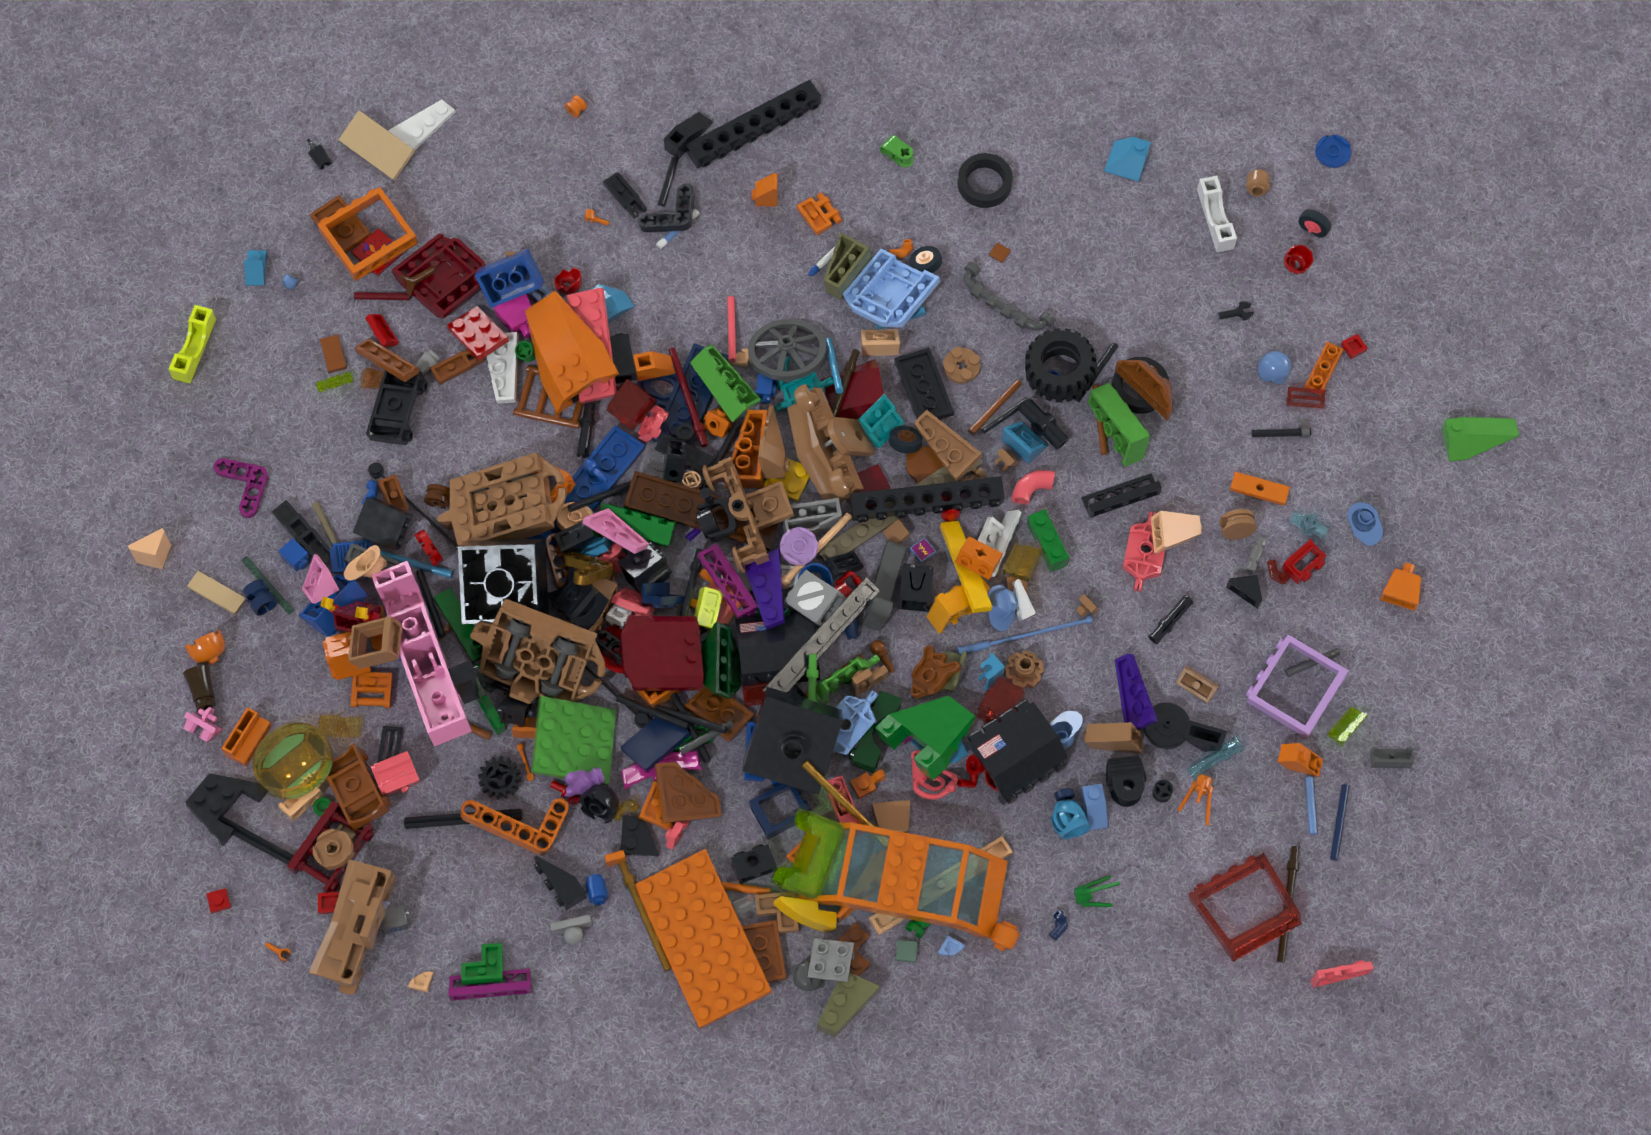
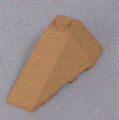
[758,405,790,479]

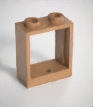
[348,616,402,669]

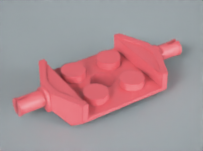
[1122,512,1165,592]

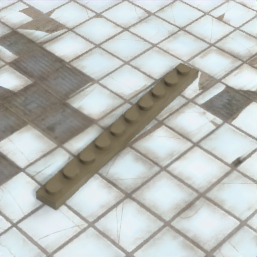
[817,459,982,567]

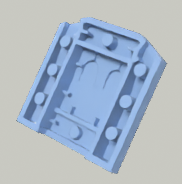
[843,249,940,327]

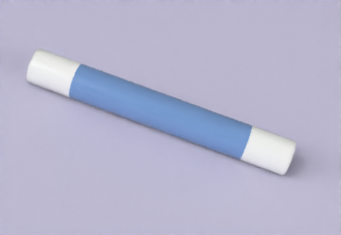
[656,209,700,249]

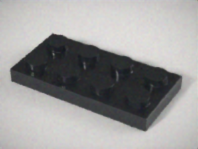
[894,348,954,420]

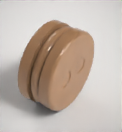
[1219,509,1257,540]

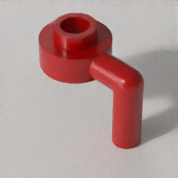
[957,755,985,788]

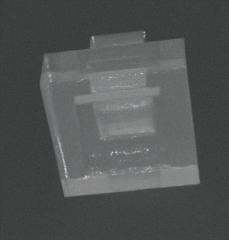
[733,894,757,921]

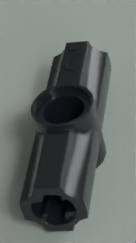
[1018,399,1069,450]

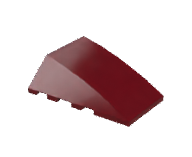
[821,359,884,420]

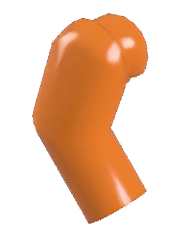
[889,239,914,258]

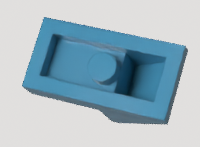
[244,250,267,286]

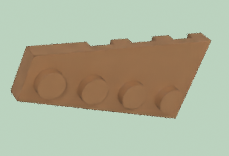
[914,410,982,481]

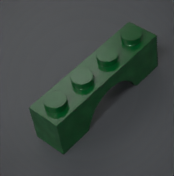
[850,691,902,773]

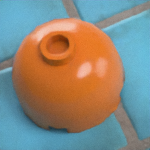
[185,630,225,665]

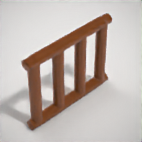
[513,365,584,429]

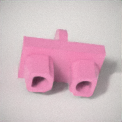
[184,707,223,742]

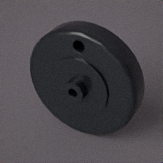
[1143,702,1190,749]

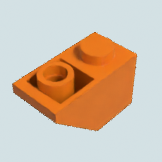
[633,351,675,381]
[1277,743,1323,777]

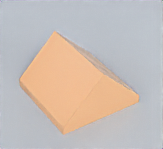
[861,329,900,356]
[128,528,171,569]

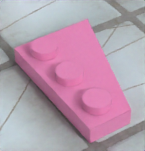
[582,508,649,554]

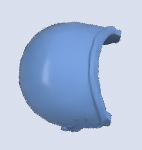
[1258,351,1291,384]

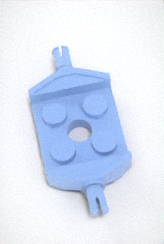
[833,690,879,756]

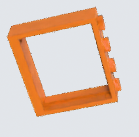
[317,187,417,282]

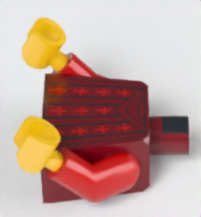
[320,596,381,633]

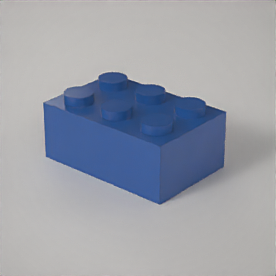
[475,249,544,308]

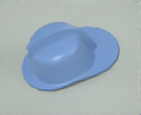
[1347,502,1383,546]
[988,585,1018,631]
[1050,711,1083,749]

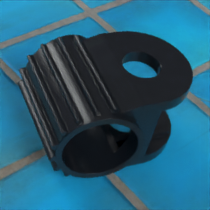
[1106,755,1146,807]

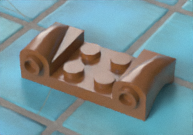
[320,743,391,830]

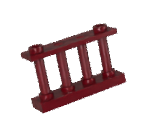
[287,800,374,892]

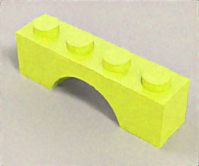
[169,305,216,384]

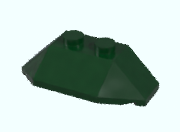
[701,622,741,699]

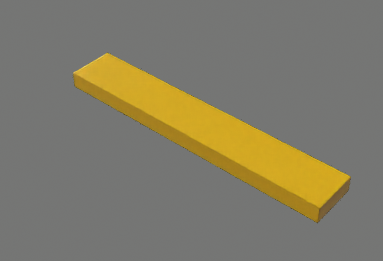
[940,521,992,613]

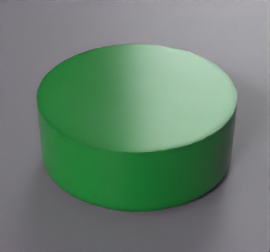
[313,797,332,817]

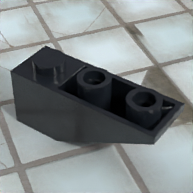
[664,112,713,160]
[533,856,587,911]

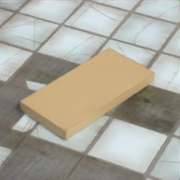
[339,110,415,180]

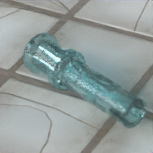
[1187,736,1244,779]

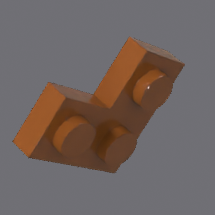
[837,923,870,976]

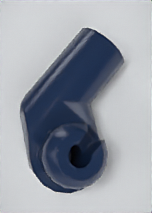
[1049,910,1068,941]

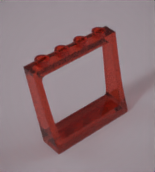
[1188,853,1302,962]

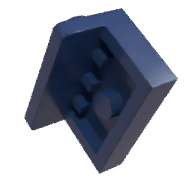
[642,582,684,608]

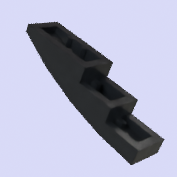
[271,500,331,565]

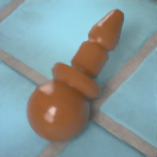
[870,640,894,673]

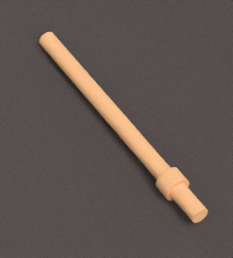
[781,513,852,589]

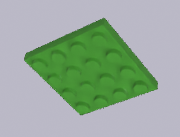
[531,696,616,786]

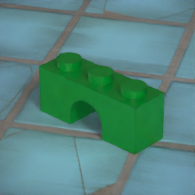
[1027,509,1069,573]

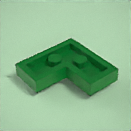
[461,943,503,985]

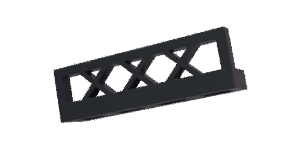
[1081,473,1162,518]

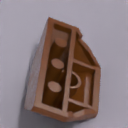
[1115,360,1172,421]

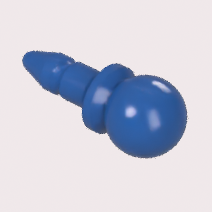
[583,458,608,482]

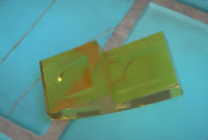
[318,715,362,738]

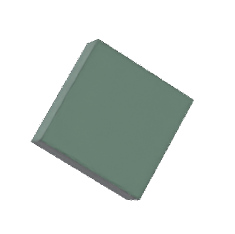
[895,940,918,963]

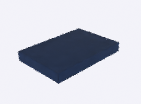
[620,717,690,773]

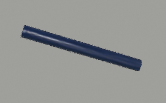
[1330,784,1349,861]

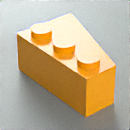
[926,577,991,634]

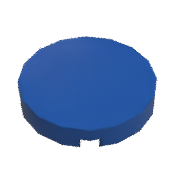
[1315,135,1351,168]

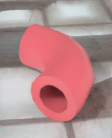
[1011,470,1055,505]

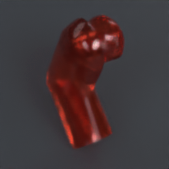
[1267,560,1290,584]

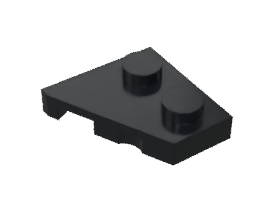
[620,815,659,857]

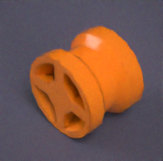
[564,95,587,118]

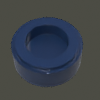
[1054,788,1075,802]

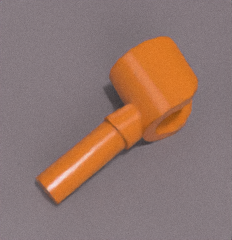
[585,209,609,226]
[265,942,291,962]

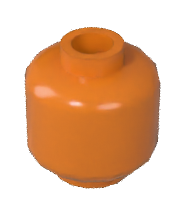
[990,920,1020,952]

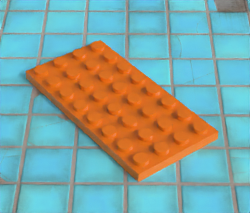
[635,849,773,1028]

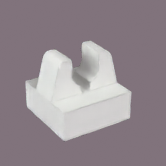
[606,604,632,630]

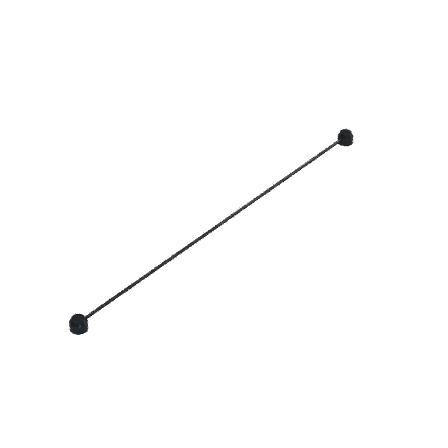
[368,463,650,728]

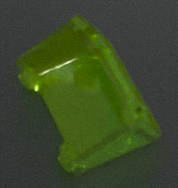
[770,807,844,899]

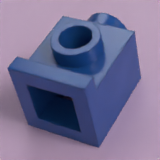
[756,373,777,404]

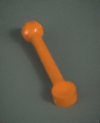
[516,743,534,781]

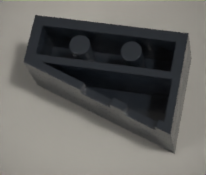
[448,660,487,704]

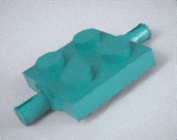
[775,372,834,412]

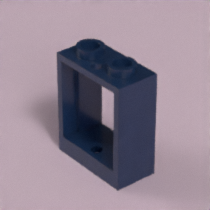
[749,784,811,839]

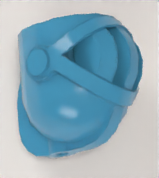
[1051,799,1091,840]

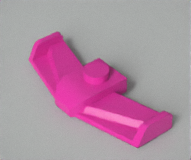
[621,751,702,790]

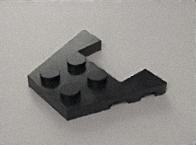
[185,773,269,846]

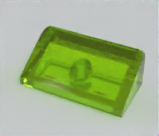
[1327,707,1368,747]

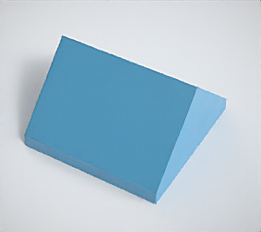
[1002,421,1049,464]

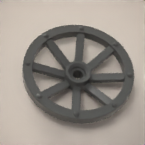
[748,319,826,381]

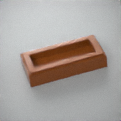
[320,334,347,373]

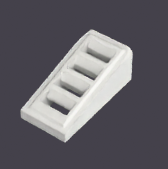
[1012,579,1036,621]

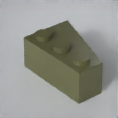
[823,232,872,300]
[817,972,880,1037]

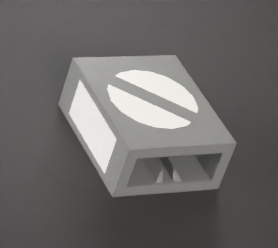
[784,570,847,626]

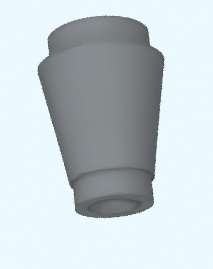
[415,349,440,374]

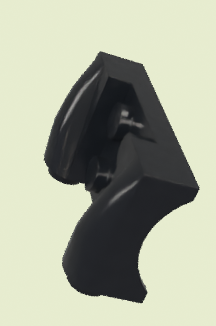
[366,370,428,445]
[548,567,609,630]

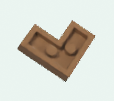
[851,665,888,697]
[755,891,799,934]

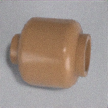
[1246,169,1270,197]

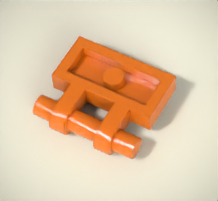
[797,192,842,236]

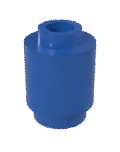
[585,874,609,905]

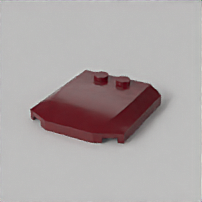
[392,233,486,319]
[620,616,704,691]

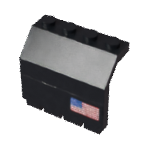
[735,609,820,689]
[967,699,1068,805]

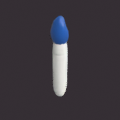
[808,246,836,276]

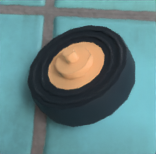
[909,246,942,273]

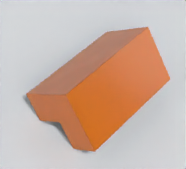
[221,707,272,766]

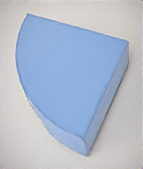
[938,935,965,956]

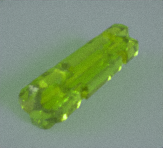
[316,372,353,392]

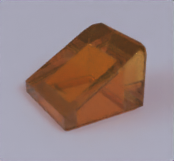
[360,367,384,389]

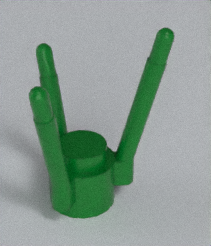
[1074,875,1120,908]

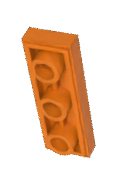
[1304,342,1344,395]
[1229,472,1290,506]

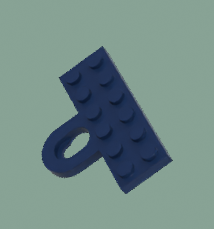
[637,343,729,446]

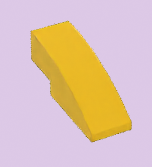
[774,896,837,932]

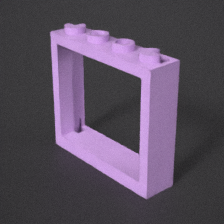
[1246,635,1349,738]

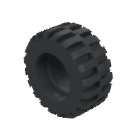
[1025,328,1096,402]

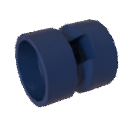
[242,579,277,616]

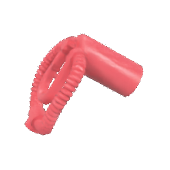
[911,750,958,800]

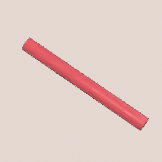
[727,296,736,362]

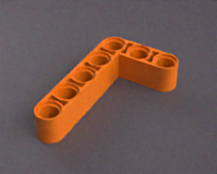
[460,798,569,855]

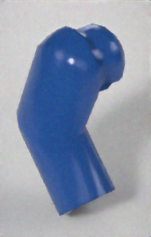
[361,480,380,504]

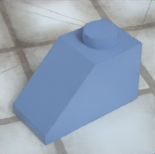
[1080,784,1108,831]

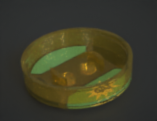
[252,722,333,799]

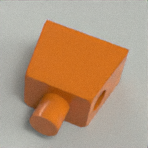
[1380,563,1421,611]

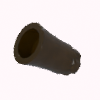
[183,665,216,710]

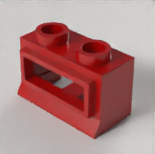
[1281,539,1327,584]

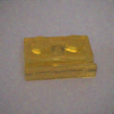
[1003,543,1041,582]

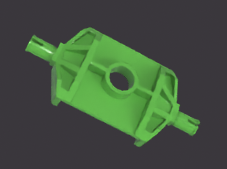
[816,654,880,704]

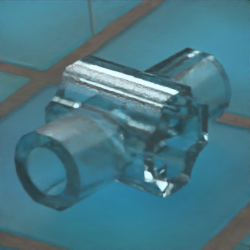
[1290,511,1329,539]

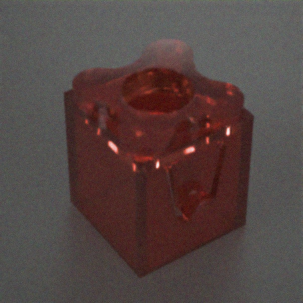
[606,379,658,430]
[977,676,1026,723]

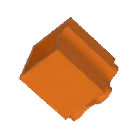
[322,632,371,680]

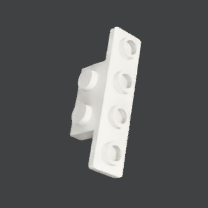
[978,510,1021,578]

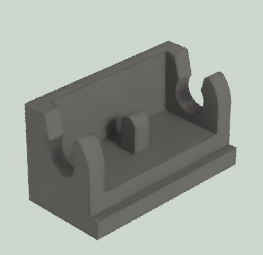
[1370,747,1414,768]

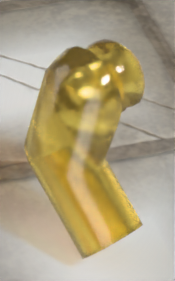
[613,799,639,822]

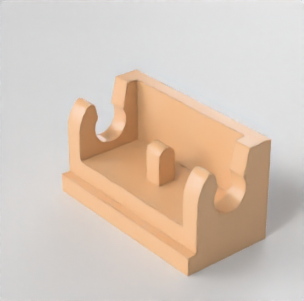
[278,786,323,822]

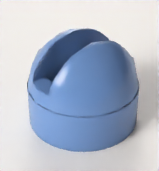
[283,274,299,289]

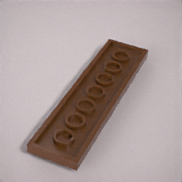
[624,471,778,551]

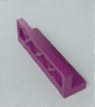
[697,544,758,618]
[448,969,532,1001]

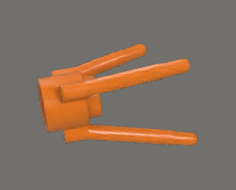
[1177,775,1214,826]

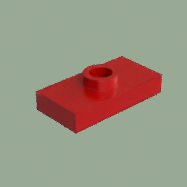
[365,314,399,347]

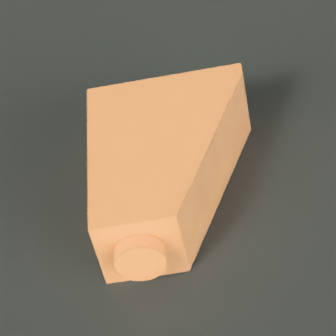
[1151,511,1202,553]

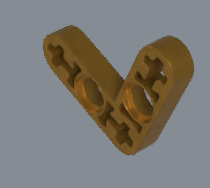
[563,551,613,585]

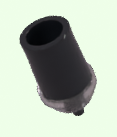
[306,138,332,170]

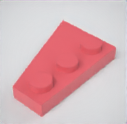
[1311,960,1374,988]

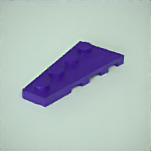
[745,548,785,630]
[1115,653,1158,730]

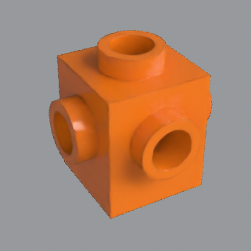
[704,407,735,438]

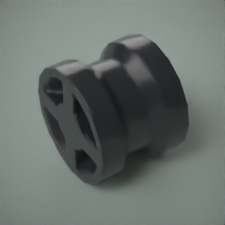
[1152,780,1173,803]

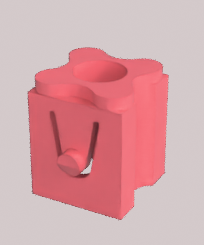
[371,751,420,796]

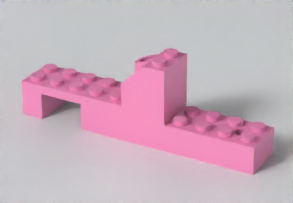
[371,561,472,747]

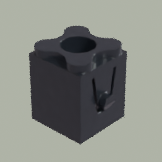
[618,541,672,596]
[899,563,933,612]

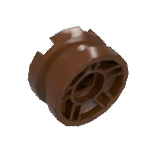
[424,484,450,509]

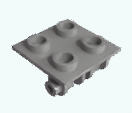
[808,938,854,982]

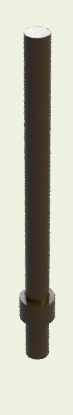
[829,349,860,439]
[1277,846,1299,963]

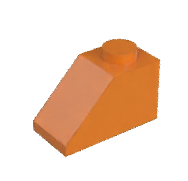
[752,173,777,206]

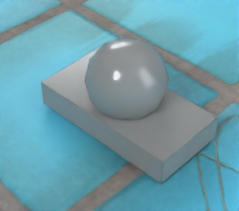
[550,915,592,944]

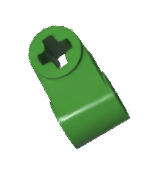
[879,135,914,167]

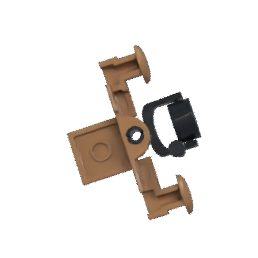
[696,457,795,573]

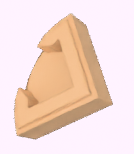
[729,348,749,367]
[408,972,434,993]

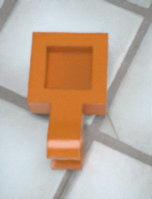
[850,769,886,799]

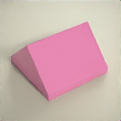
[302,554,339,604]

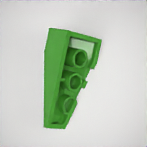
[1442,417,1519,462]

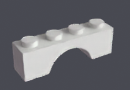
[1197,176,1237,253]

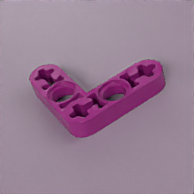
[214,458,268,518]

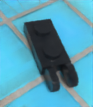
[603,172,647,219]

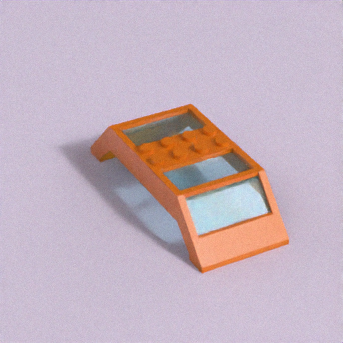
[797,822,1008,939]

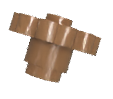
[1004,650,1044,690]

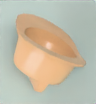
[344,545,387,581]

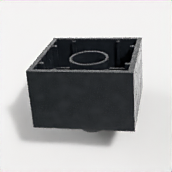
[458,539,549,624]
[742,687,843,795]

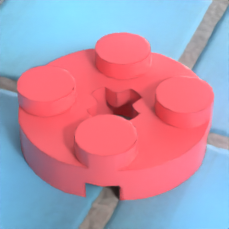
[638,406,668,442]

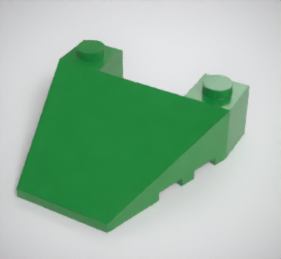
[875,695,976,781]

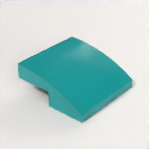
[858,394,905,448]

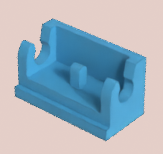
[978,653,1005,692]

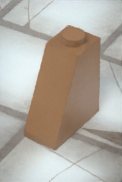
[1083,722,1144,754]

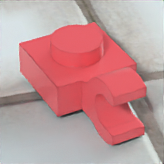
[665,821,690,850]

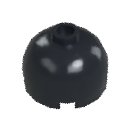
[578,784,619,824]

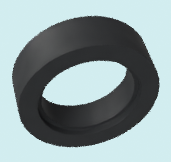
[958,153,1013,208]
[1112,357,1169,414]

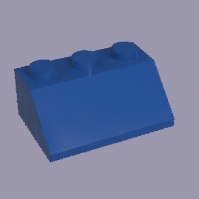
[298,574,368,637]

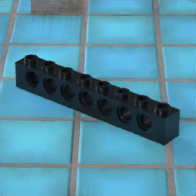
[686,79,821,169]
[849,476,1005,523]

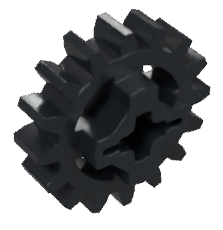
[478,756,521,800]

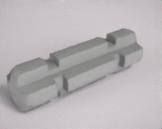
[1245,537,1267,572]

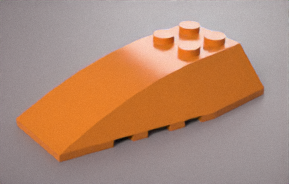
[525,291,619,414]

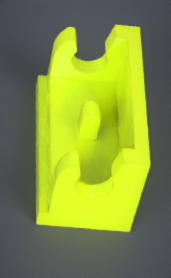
[694,587,722,630]

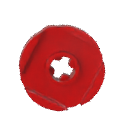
[414,529,444,567]

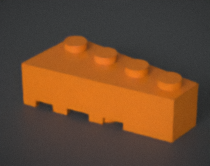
[724,410,768,489]

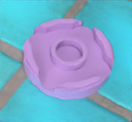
[779,527,818,566]

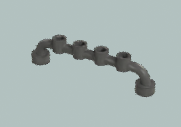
[964,261,1055,330]

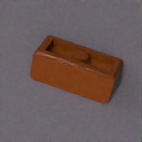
[378,474,409,511]

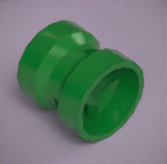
[515,341,536,362]
[905,910,931,938]

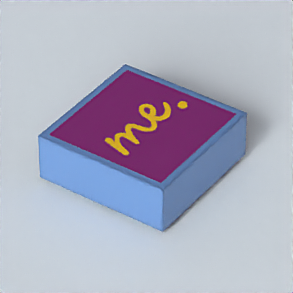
[909,537,936,564]

